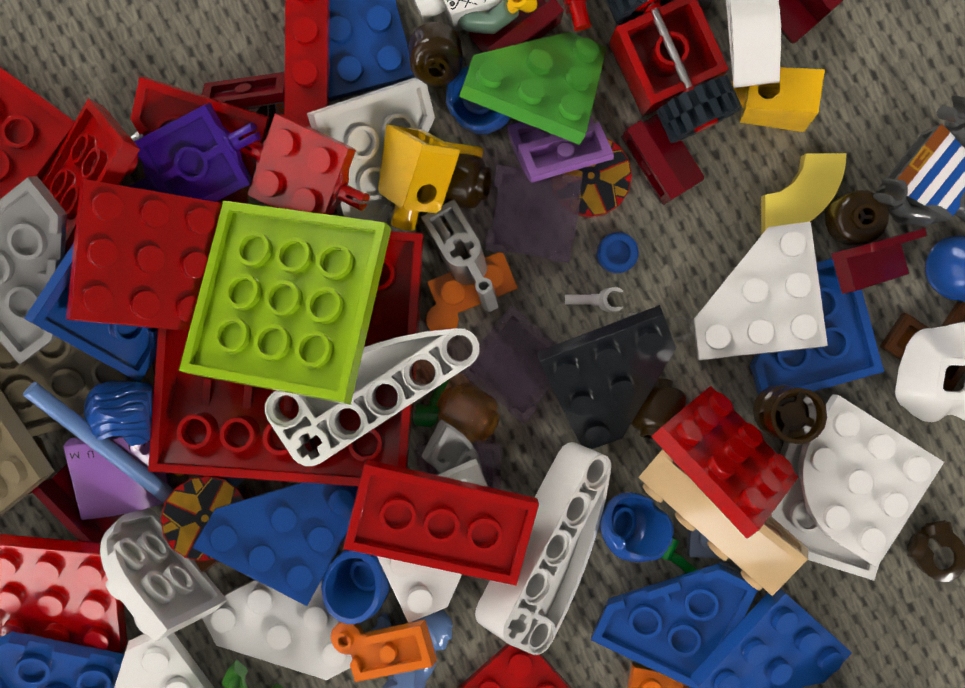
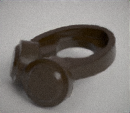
[907,520,965,582]

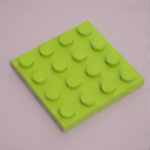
[179,201,391,405]

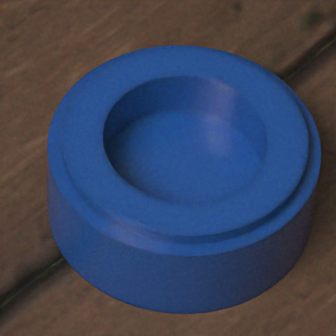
[596,232,639,274]

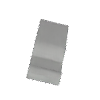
[421,199,498,312]

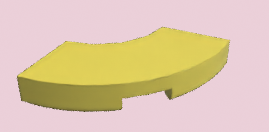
[761,153,847,235]

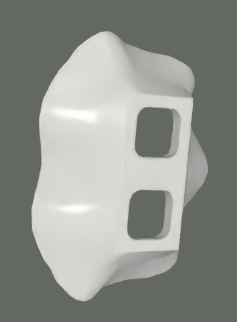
[895,322,965,422]

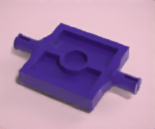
[127,103,261,202]

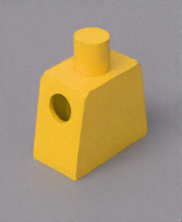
[731,67,825,132]
[378,124,460,231]

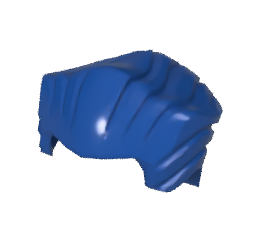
[84,381,153,446]

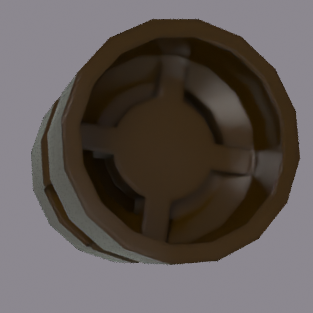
[753,384,827,444]

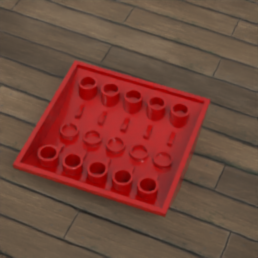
[148,231,423,486]

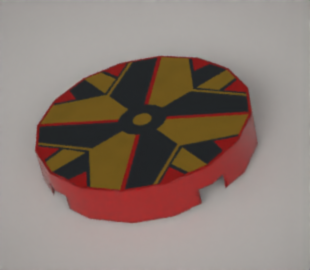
[549,138,632,218]
[161,476,244,561]

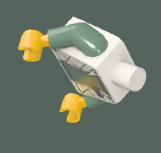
[414,0,537,34]

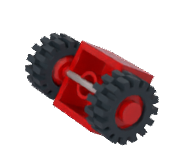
[606,0,742,143]

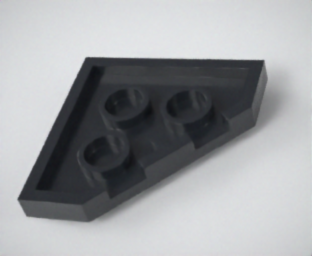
[537,305,676,449]

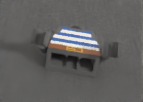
[873,95,965,226]

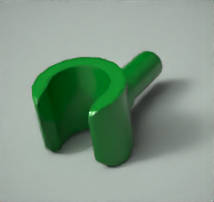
[414,380,449,427]
[661,536,697,573]

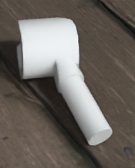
[565,287,623,312]

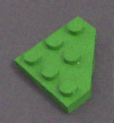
[459,32,607,145]

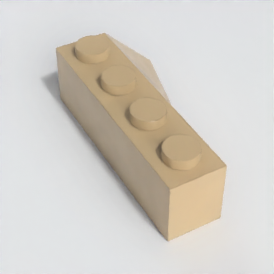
[638,449,808,596]

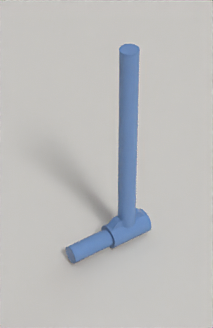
[23,382,244,504]

